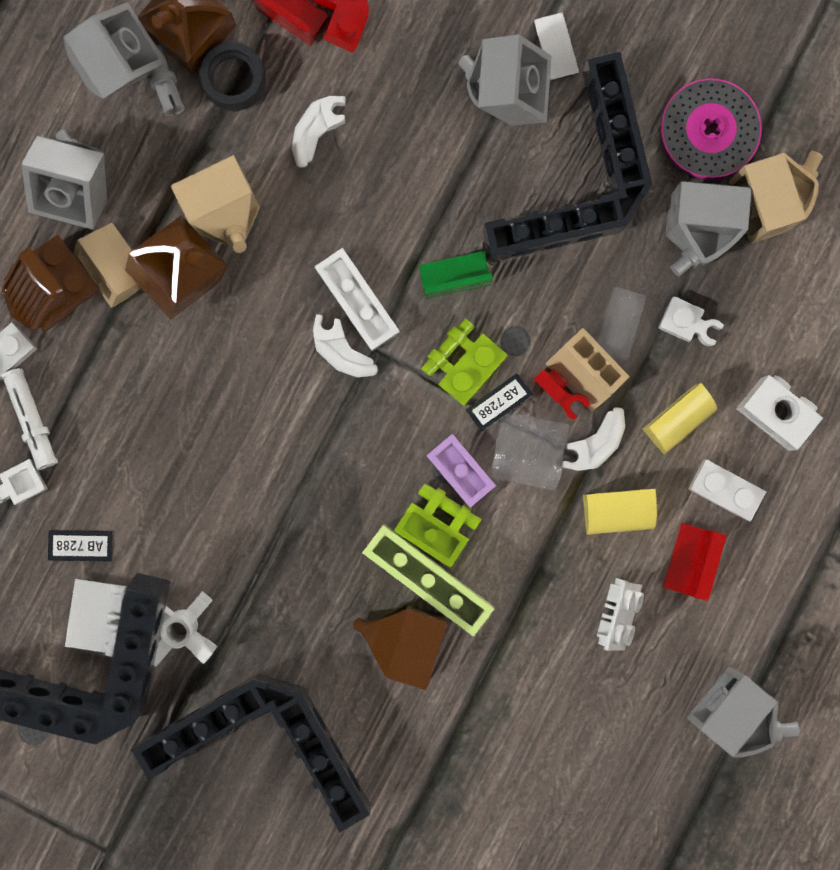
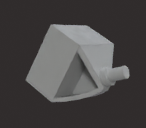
[63,2,166,99]
[458,34,552,126]
[21,129,107,230]
[666,182,752,277]
[687,666,800,757]

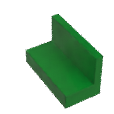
[418,251,493,300]

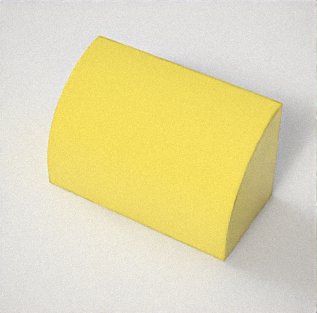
[643,383,717,454]
[583,489,657,535]

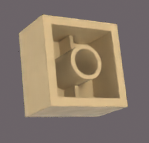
[729,151,823,244]
[171,155,260,253]

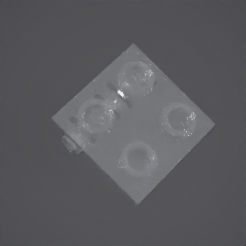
[490,412,569,491]

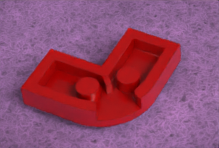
[311,0,369,53]

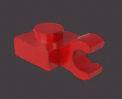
[534,367,590,420]

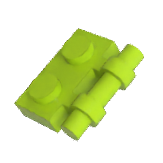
[421,318,508,407]
[394,483,482,568]

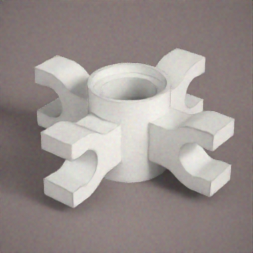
[154,591,217,667]

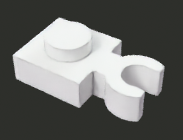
[658,296,724,346]

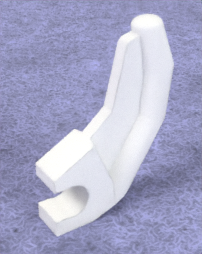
[292,96,346,167]
[313,314,378,378]
[561,407,626,471]

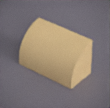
[73,223,141,308]
[545,328,630,412]

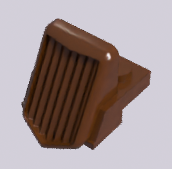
[2,235,99,333]

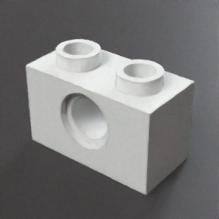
[736,375,823,451]

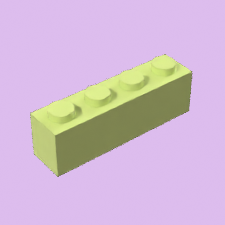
[362,524,494,637]

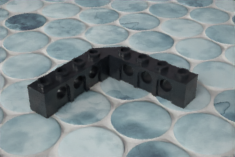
[483,51,652,263]
[0,573,171,745]
[132,674,371,833]

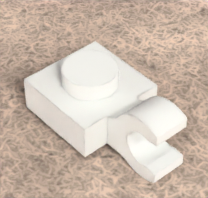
[0,459,48,505]

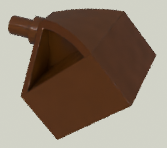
[137,0,237,75]
[125,215,227,320]
[353,604,448,690]

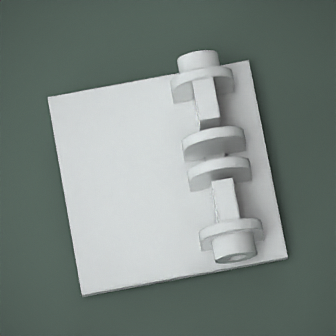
[596,578,644,651]
[65,579,126,657]

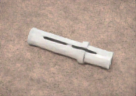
[1,368,58,470]

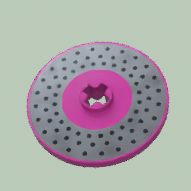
[660,78,762,180]

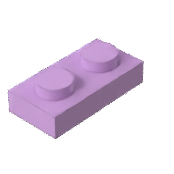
[426,434,496,507]

